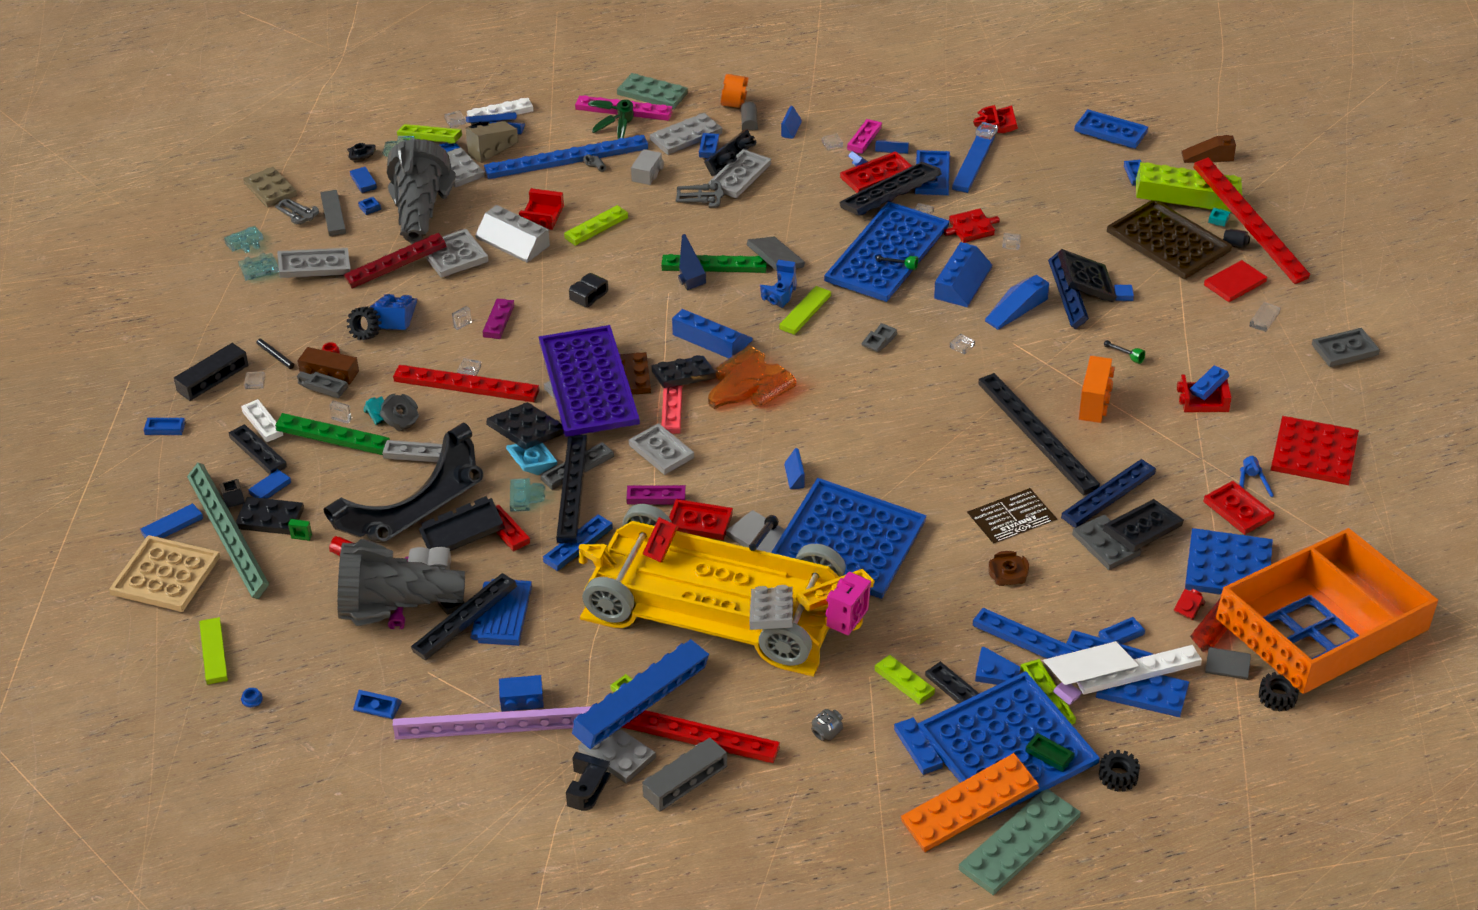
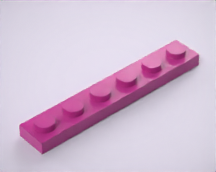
[575,95,673,121]

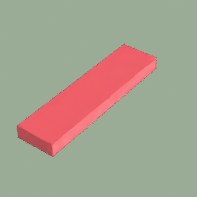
[661,385,683,434]

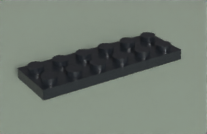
[839,162,942,215]

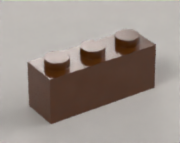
[297,347,359,385]

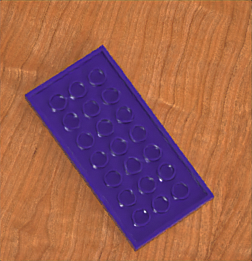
[539,325,640,437]

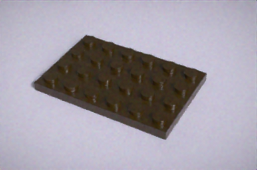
[1107,200,1232,280]

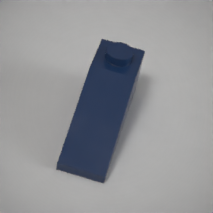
[678,234,706,290]

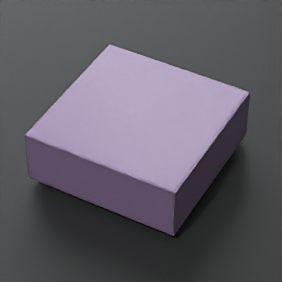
[1053,682,1082,705]

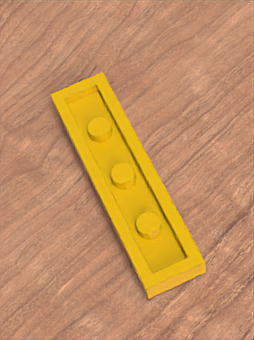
[796,569,875,611]

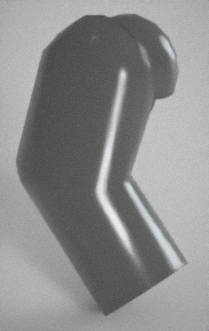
[583,154,606,172]

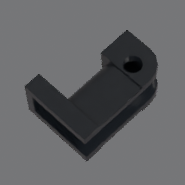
[566,752,611,811]

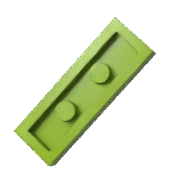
[875,654,935,705]

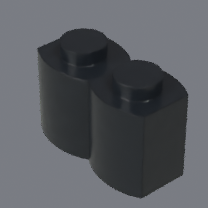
[569,273,608,307]

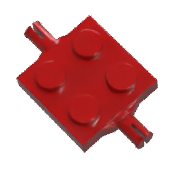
[944,208,1000,243]

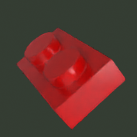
[643,517,679,563]

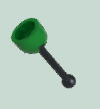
[876,255,918,270]
[1104,340,1146,364]

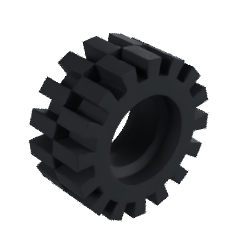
[346,306,382,340]
[1258,672,1299,712]
[1099,750,1140,792]

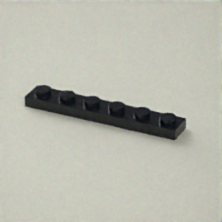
[411,573,517,661]

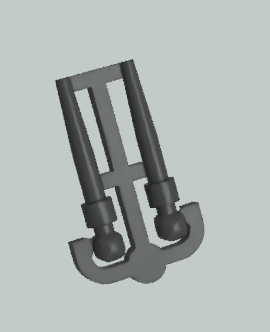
[676,180,724,208]
[275,199,319,224]

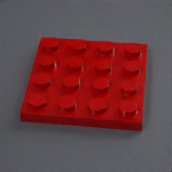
[1270,416,1359,486]

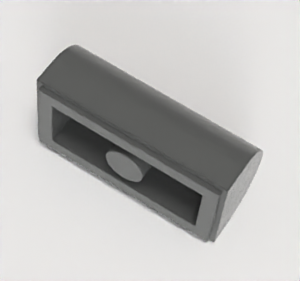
[741,102,758,130]

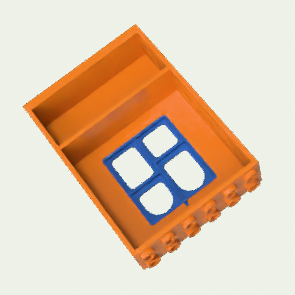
[1216,528,1438,694]

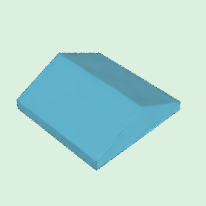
[506,443,557,475]

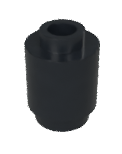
[1223,228,1250,249]

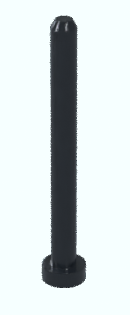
[749,515,779,551]

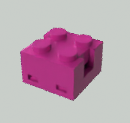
[825,572,871,636]

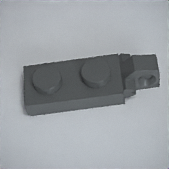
[297,371,348,399]

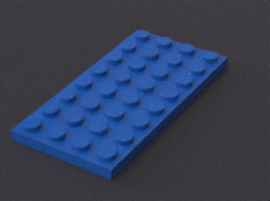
[824,202,950,302]

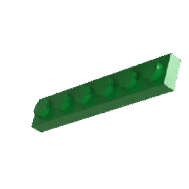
[661,254,767,273]
[275,413,390,455]

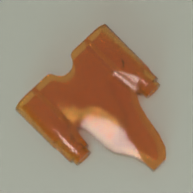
[708,345,796,409]

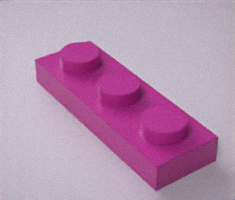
[847,119,882,154]

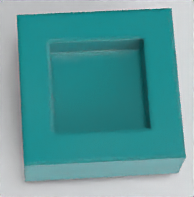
[1208,208,1230,227]

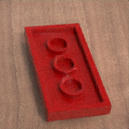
[840,151,912,193]

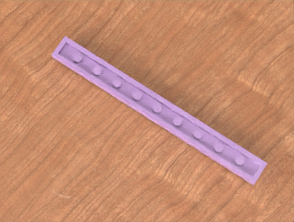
[393,706,591,740]

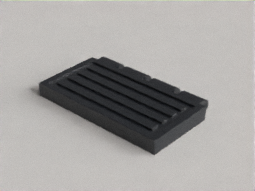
[419,496,505,551]

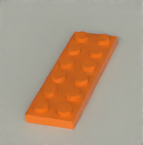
[901,753,1039,853]

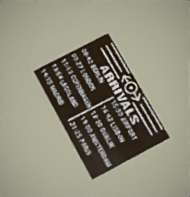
[967,488,1057,544]

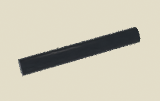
[256,338,295,369]

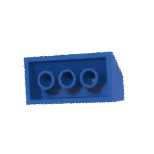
[934,242,992,307]
[672,309,753,360]

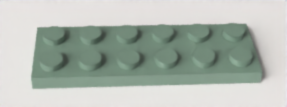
[958,789,1081,895]

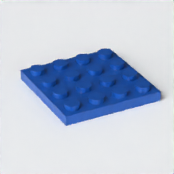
[1185,528,1273,595]

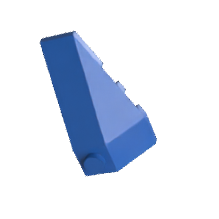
[985,275,1049,330]

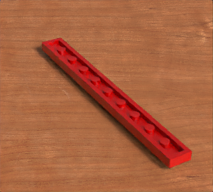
[1193,157,1310,284]

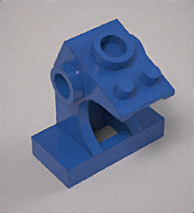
[760,260,797,308]

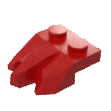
[973,105,1018,133]

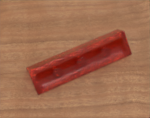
[1190,599,1228,652]

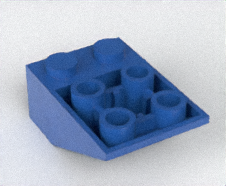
[370,294,417,330]

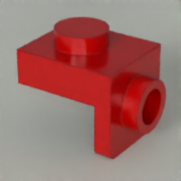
[1174,589,1206,620]

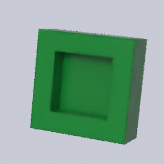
[288,519,312,541]

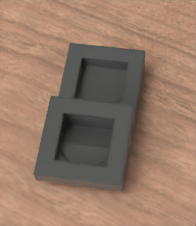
[861,323,897,352]

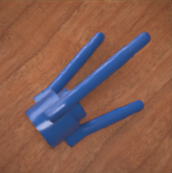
[1239,456,1274,497]

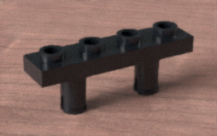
[704,129,757,176]

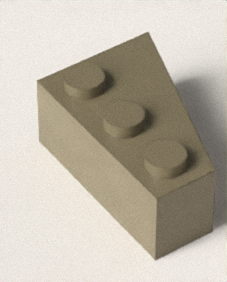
[465,121,518,163]

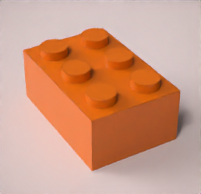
[1079,356,1115,423]

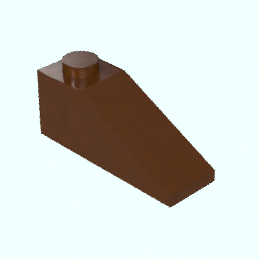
[1181,135,1236,163]

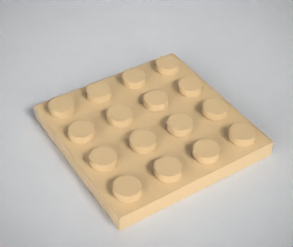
[109,535,220,612]

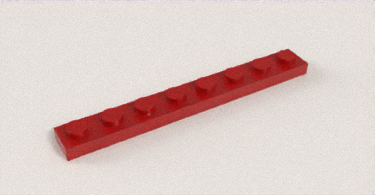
[393,365,540,403]
[623,710,780,763]

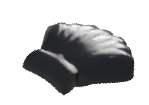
[347,143,376,161]

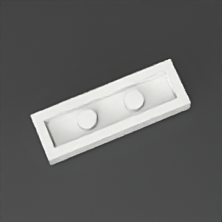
[241,399,283,443]

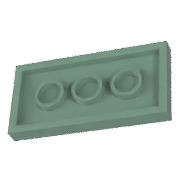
[617,73,688,109]

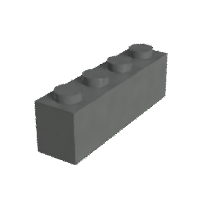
[642,738,727,812]

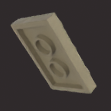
[243,167,297,208]

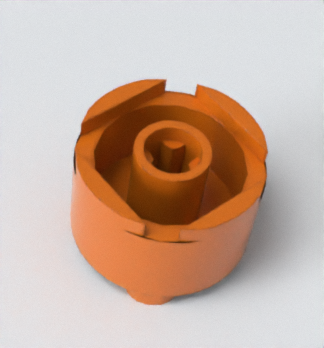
[721,74,749,109]

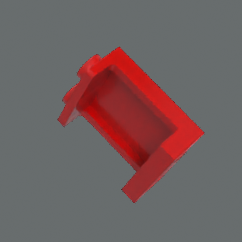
[519,188,564,230]
[1177,374,1231,412]

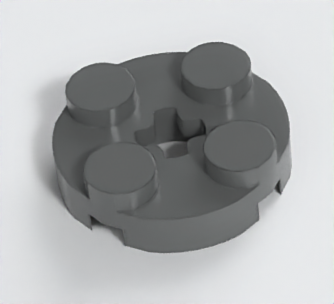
[380,393,419,431]

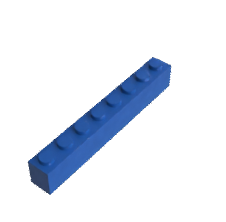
[572,639,709,749]

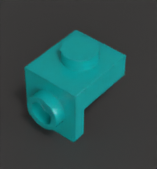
[363,396,385,425]

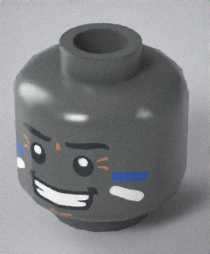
[811,709,843,741]

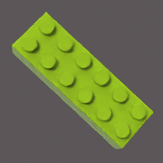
[1136,162,1243,212]

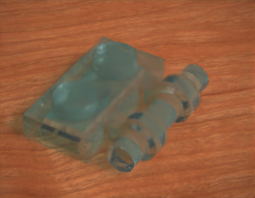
[238,253,279,281]

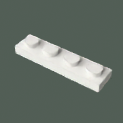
[467,98,533,125]

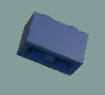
[499,675,544,712]

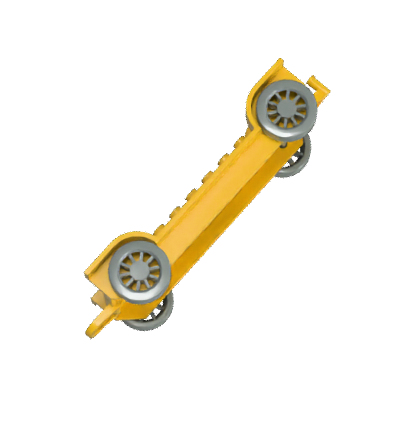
[579,504,863,677]

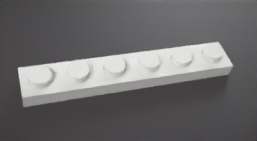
[1077,645,1202,695]

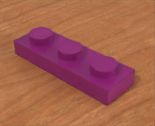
[482,298,514,339]
[626,485,686,505]

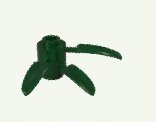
[588,99,634,139]

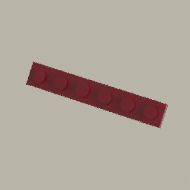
[344,233,447,289]

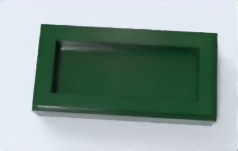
[1025,733,1075,772]

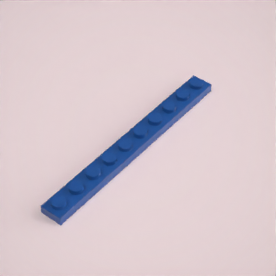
[484,135,648,179]

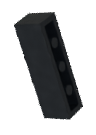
[174,342,249,401]

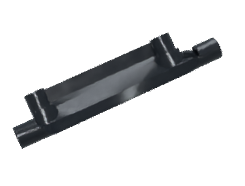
[323,422,483,543]

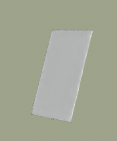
[1043,641,1139,685]

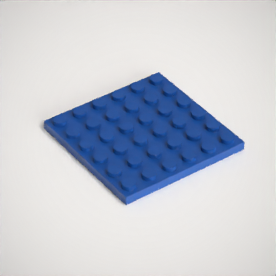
[771,478,927,599]
[917,671,1100,819]

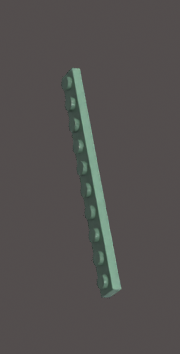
[187,462,269,599]

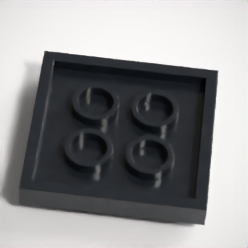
[1058,249,1117,302]
[486,402,564,450]

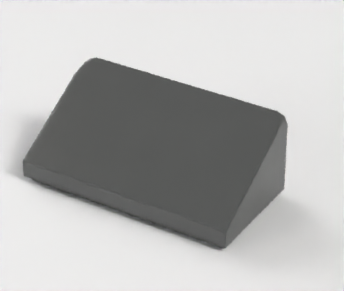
[1205,647,1251,680]

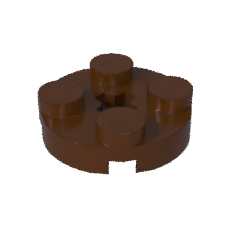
[988,551,1029,586]

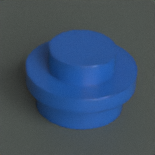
[241,688,263,708]

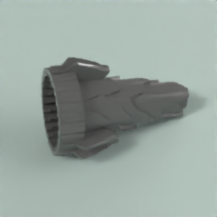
[387,139,456,244]
[337,539,465,626]

